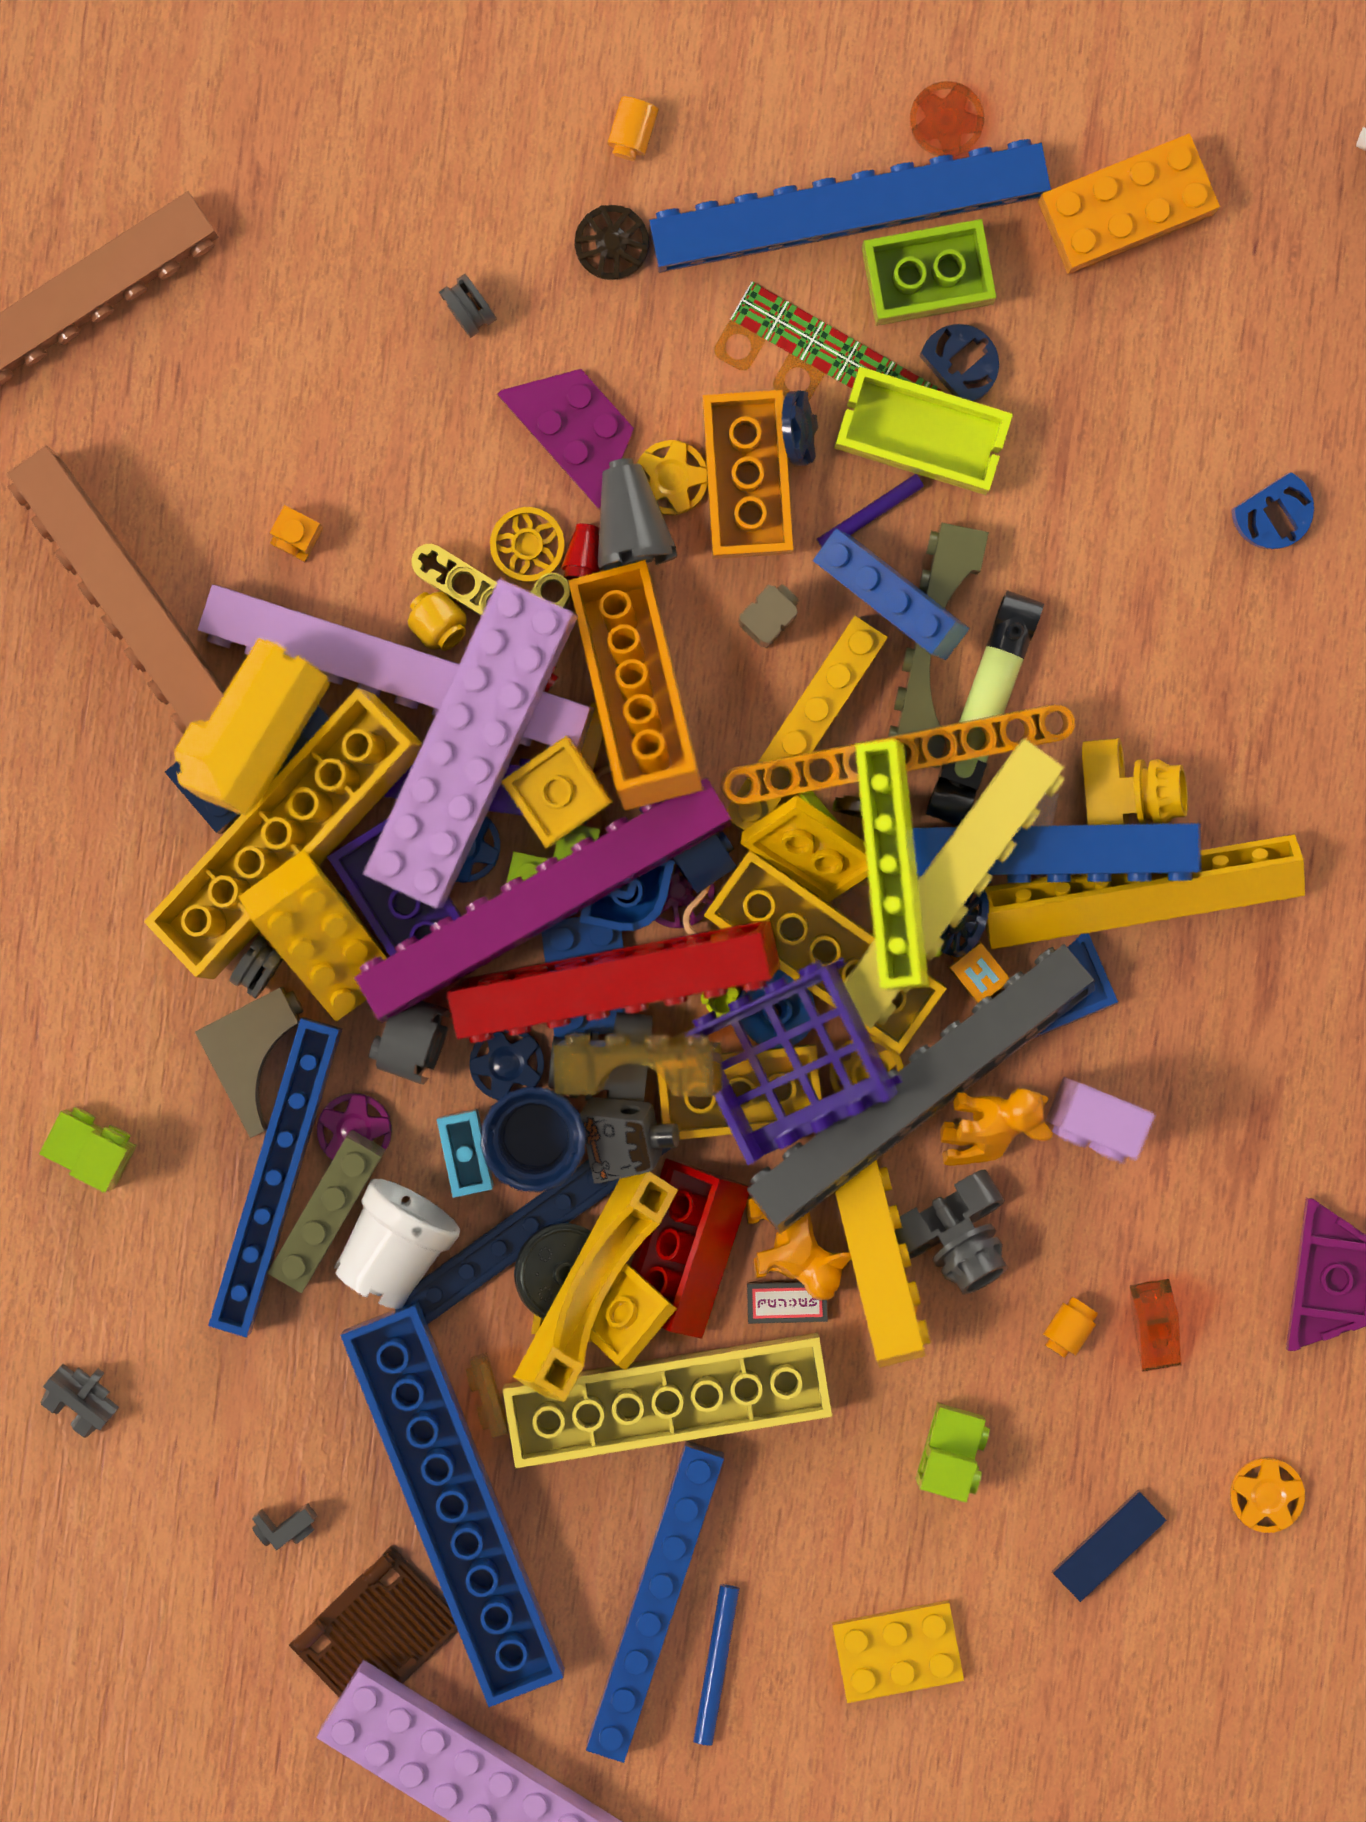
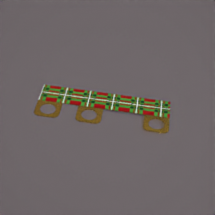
[714,282,941,402]

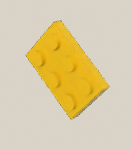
[741,795,869,902]
[832,1600,964,1703]

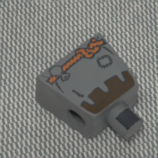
[580,1097,680,1183]

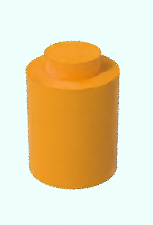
[607,97,659,161]

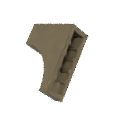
[195,987,304,1138]

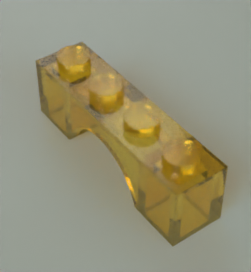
[554,1034,722,1096]

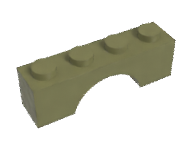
[267,1130,386,1293]

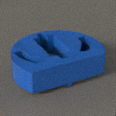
[1232,472,1314,549]

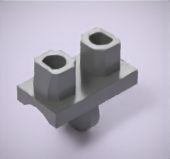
[41,1364,119,1438]

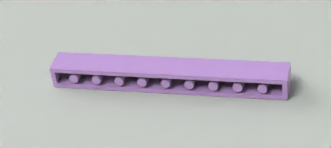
[198,584,595,753]

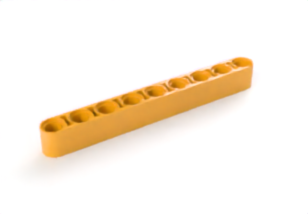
[721,705,1075,804]

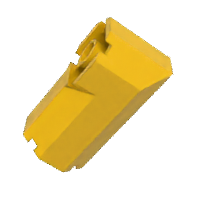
[174,638,330,816]

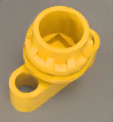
[1082,738,1188,825]

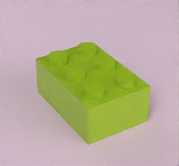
[862,219,996,326]

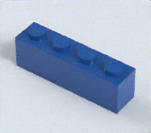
[812,528,970,660]

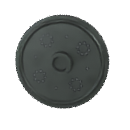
[514,1223,591,1319]

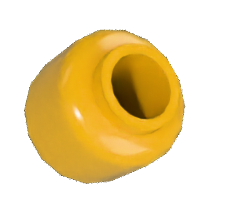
[408,591,467,651]

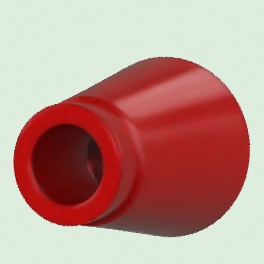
[561,523,600,581]

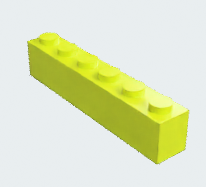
[855,739,929,991]

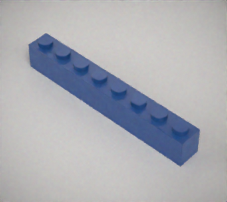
[913,823,1202,883]
[208,1017,342,1338]
[586,1441,724,1763]

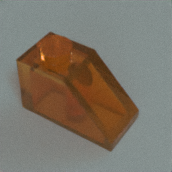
[1130,1279,1181,1372]

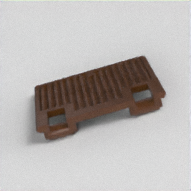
[289,1545,458,1697]

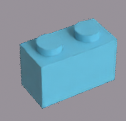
[436,1109,494,1198]

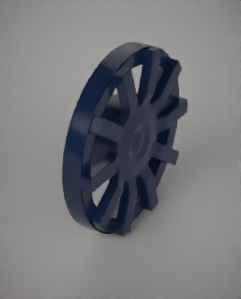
[939,890,989,958]

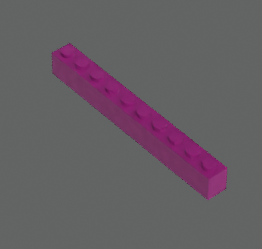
[354,777,732,1023]

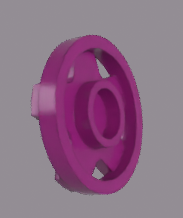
[317,1093,392,1161]

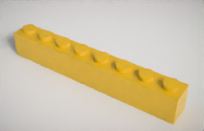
[984,834,1305,949]

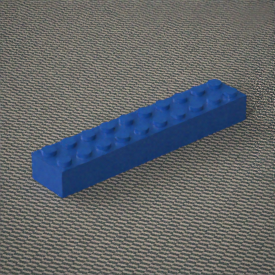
[340,1300,565,1707]

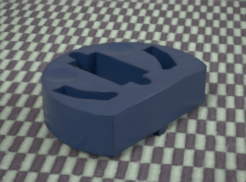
[919,324,999,402]

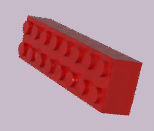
[447,919,781,1043]

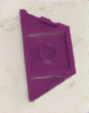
[497,369,634,510]
[1286,1198,1366,1351]

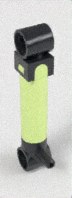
[925,590,1044,826]

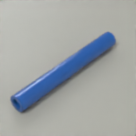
[693,1584,740,1746]

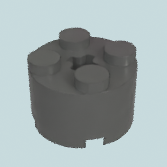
[369,1000,450,1085]

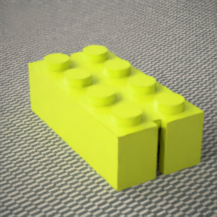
[834,367,1013,495]

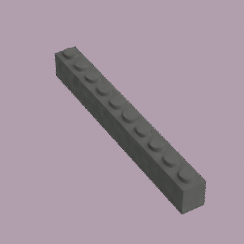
[747,944,1095,1234]

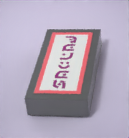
[747,1281,828,1324]

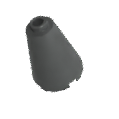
[598,458,677,571]

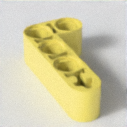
[411,544,571,617]

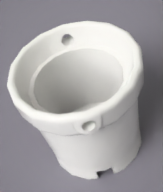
[334,1179,460,1309]

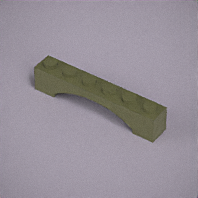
[888,523,989,768]

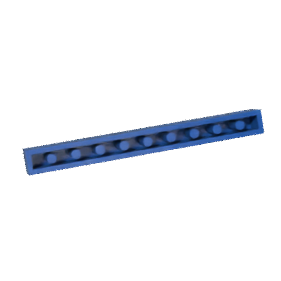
[649,139,1051,273]

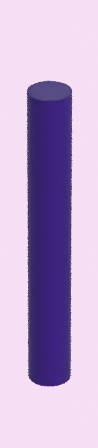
[816,474,924,548]

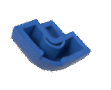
[579,860,675,931]

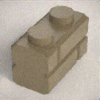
[738,584,799,648]

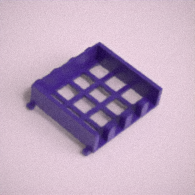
[684,958,903,1165]

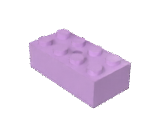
[1046,1077,1155,1163]

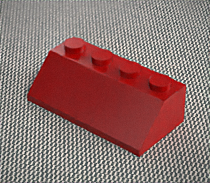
[631,1158,750,1339]

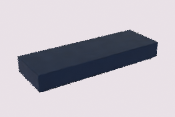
[1052,1490,1167,1602]

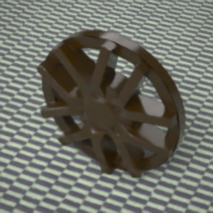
[575,205,649,280]

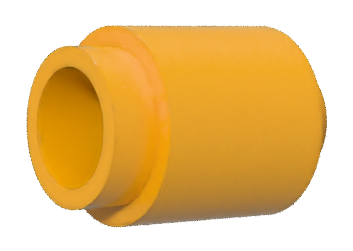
[1042,1297,1098,1358]

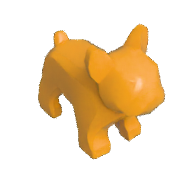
[940,1088,1053,1166]
[745,1198,851,1301]

